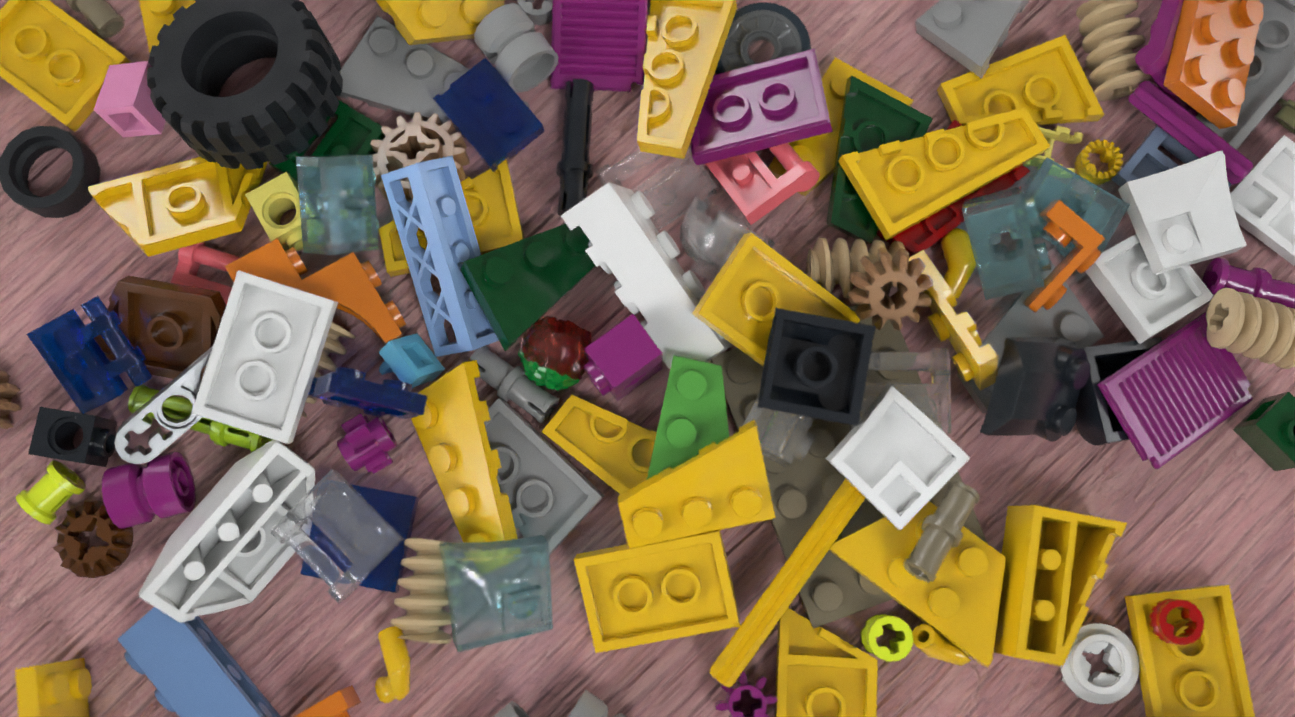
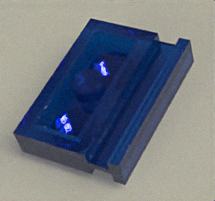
[433,57,545,172]

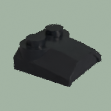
[757,308,876,426]
[980,337,1091,442]
[1075,337,1162,446]

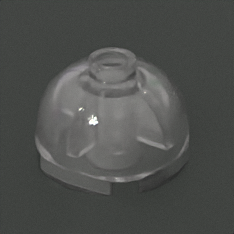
[680,195,776,282]

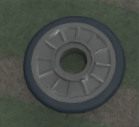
[715,2,811,74]

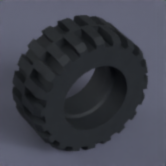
[147,0,343,170]

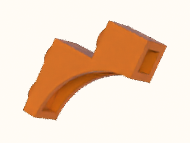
[224,239,406,346]

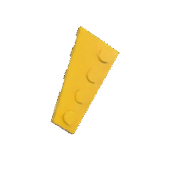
[838,107,1051,241]

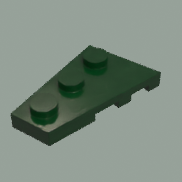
[826,76,933,245]

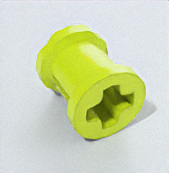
[16,460,86,525]
[860,614,913,662]

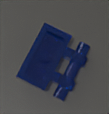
[27,296,153,414]
[308,367,427,419]

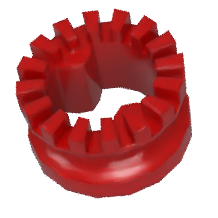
[1149,599,1204,645]

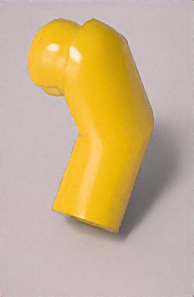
[941,228,978,299]
[912,624,972,666]
[375,626,410,703]

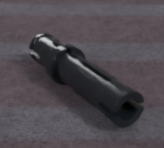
[556,79,594,216]

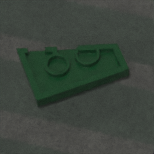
[460,224,596,352]

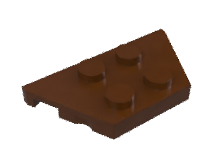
[79,276,226,379]

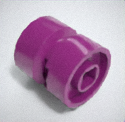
[102,451,196,529]

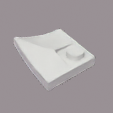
[1230,135,1295,266]
[1118,151,1247,275]
[825,385,970,530]

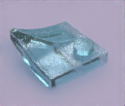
[440,535,553,652]

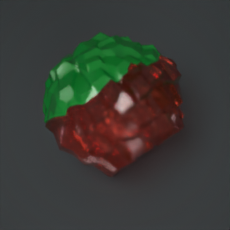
[518,315,593,391]

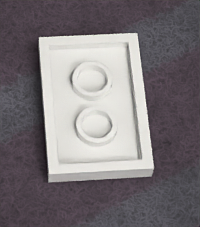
[191,271,338,444]

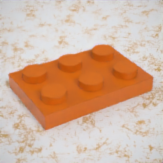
[1163,0,1264,129]

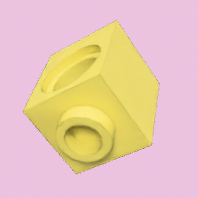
[245,172,325,251]

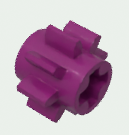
[337,413,398,474]
[715,671,778,717]

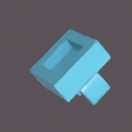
[379,333,445,394]

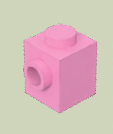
[94,61,166,138]

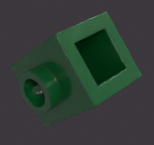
[1233,392,1295,471]

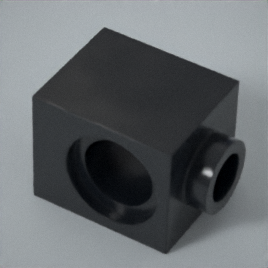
[28,407,117,467]

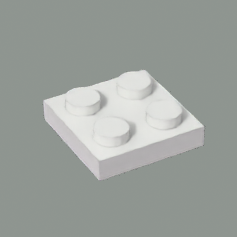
[1085,234,1213,344]

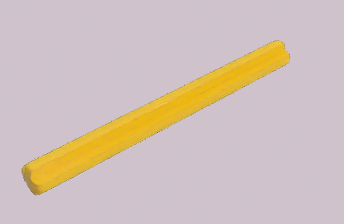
[709,478,865,688]

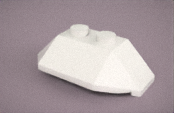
[138,439,316,623]

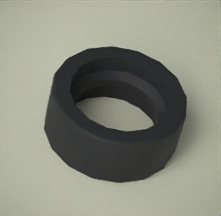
[0,126,101,218]

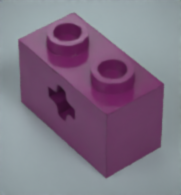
[584,314,662,402]

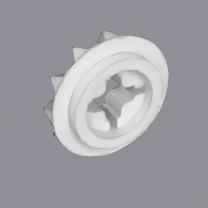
[1060,623,1140,704]

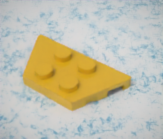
[375,0,505,45]
[88,157,268,257]
[829,501,1006,667]
[774,608,878,717]

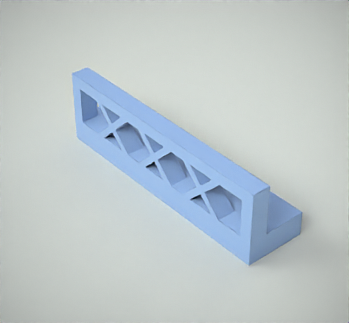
[381,156,499,357]

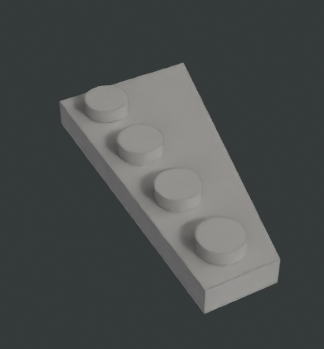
[1195,0,1295,150]

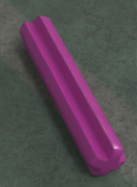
[1128,80,1254,185]

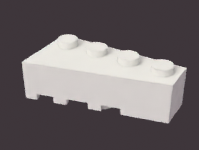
[561,182,731,370]

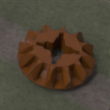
[53,501,133,578]

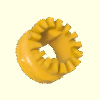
[1074,139,1123,186]

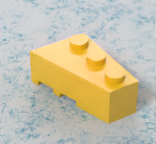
[993,505,1127,666]

